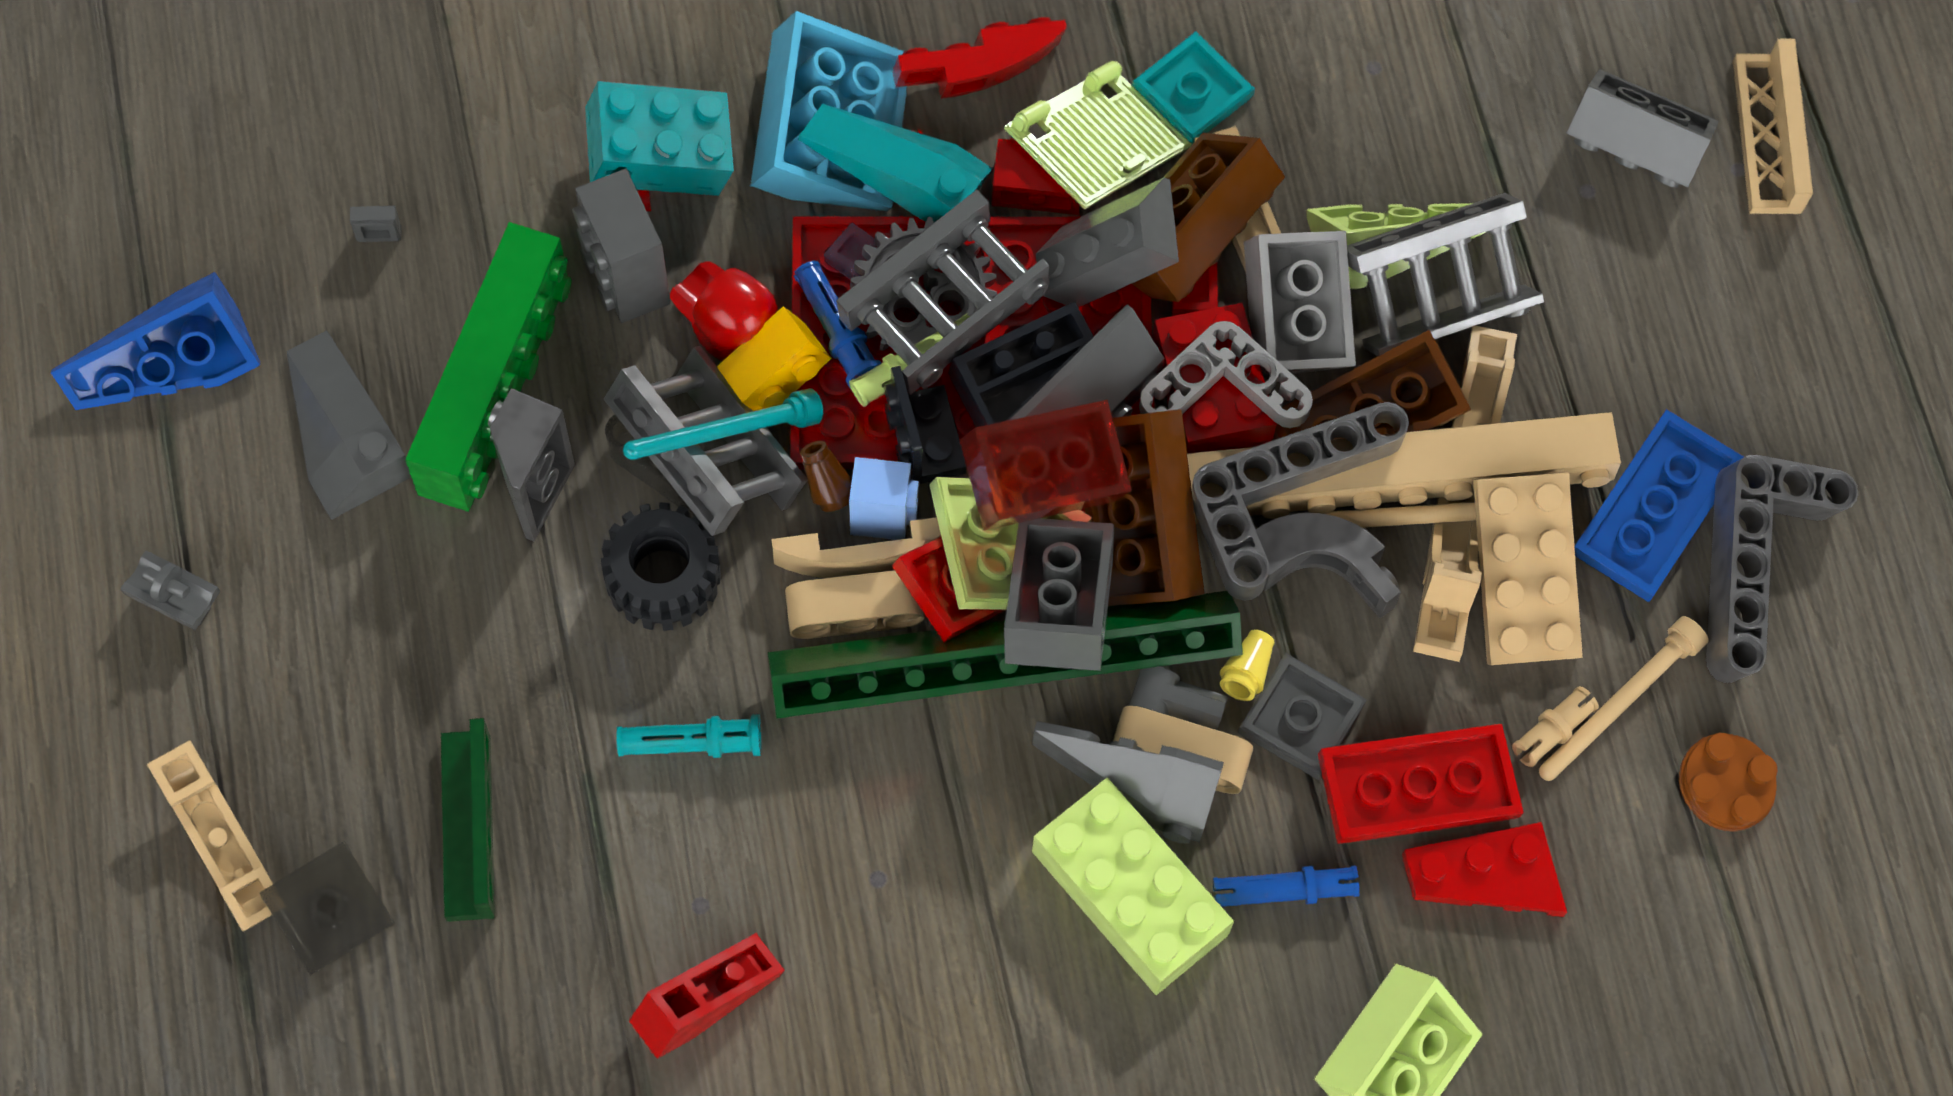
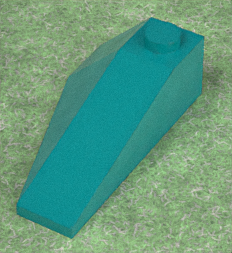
[798,104,993,223]

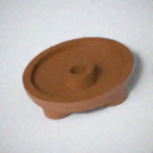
[1679,733,1778,831]

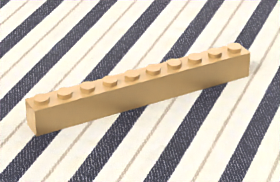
[1187,412,1621,524]

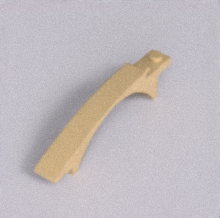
[1413,325,1517,662]

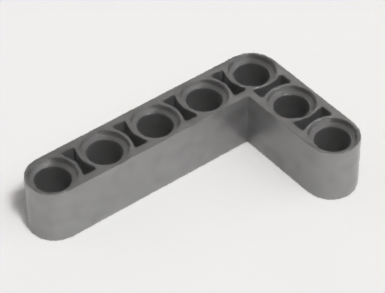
[1192,402,1409,601]
[1706,455,1858,683]

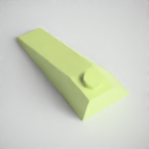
[1307,203,1486,289]

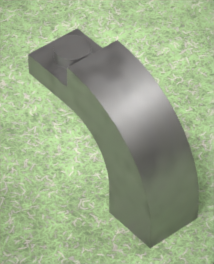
[1244,513,1401,618]

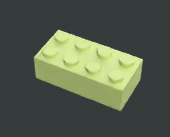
[1032,777,1234,995]

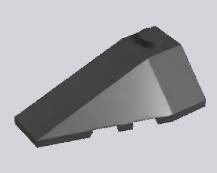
[287,330,411,520]

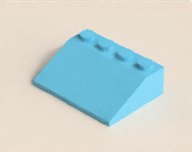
[750,11,907,211]

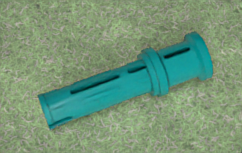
[616,714,762,758]

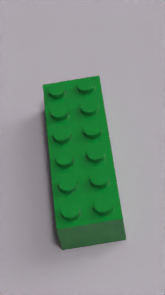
[405,222,572,512]

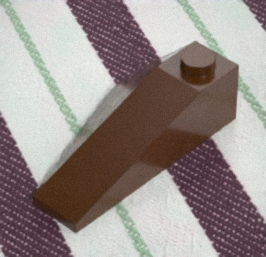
[1275,330,1471,439]

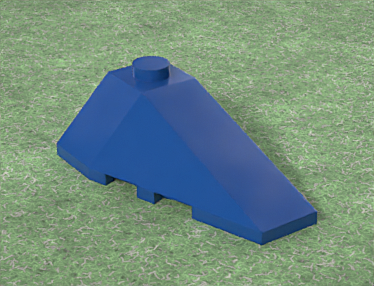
[51,272,260,410]

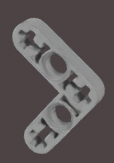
[1139,321,1313,428]

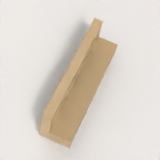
[1733,39,1813,214]

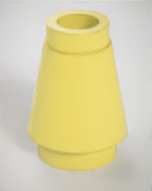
[1220,630,1275,701]

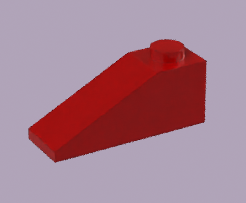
[629,933,785,1059]

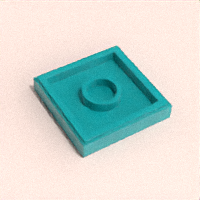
[1132,32,1255,144]

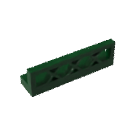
[441,718,495,922]

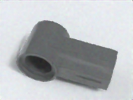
[1129,666,1228,730]

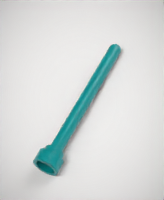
[623,388,823,460]

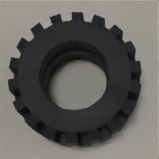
[601,502,721,631]

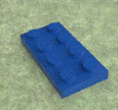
[1574,409,1744,602]

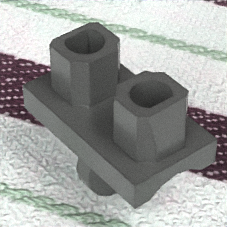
[120,550,220,630]

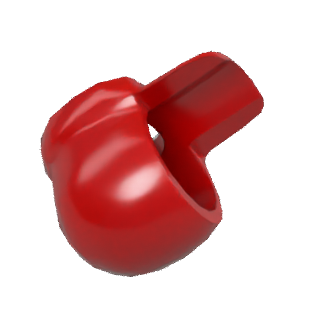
[670,261,778,362]

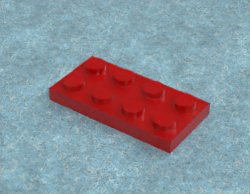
[1317,724,1524,844]

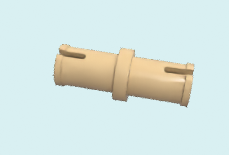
[1512,686,1599,767]

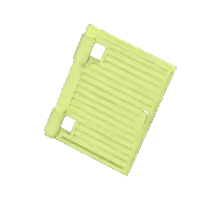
[1004,61,1192,210]

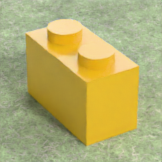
[717,306,832,411]

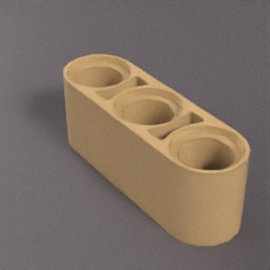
[785,570,924,639]
[1113,706,1254,794]

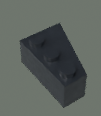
[948,302,1094,453]

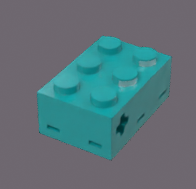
[585,81,734,196]

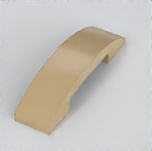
[771,517,941,578]
[147,740,286,932]

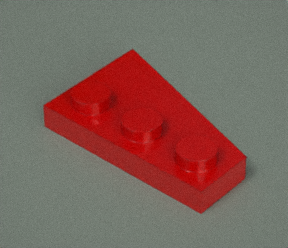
[1402,822,1567,917]

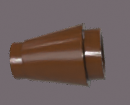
[800,441,852,512]

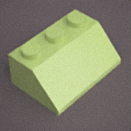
[1315,964,1483,1096]

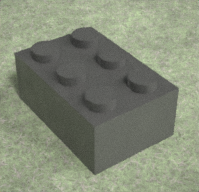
[572,168,671,324]
[1004,517,1114,671]

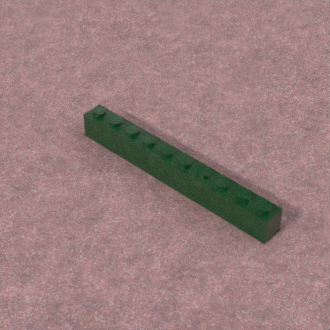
[767,591,1243,719]

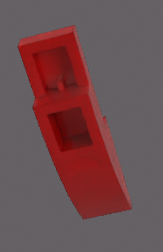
[892,17,1067,99]

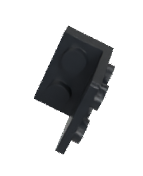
[884,366,967,484]

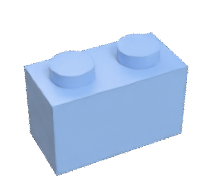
[849,457,919,540]

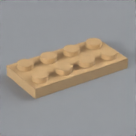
[1473,473,1583,665]

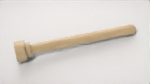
[1325,502,1476,528]
[1539,616,1709,781]

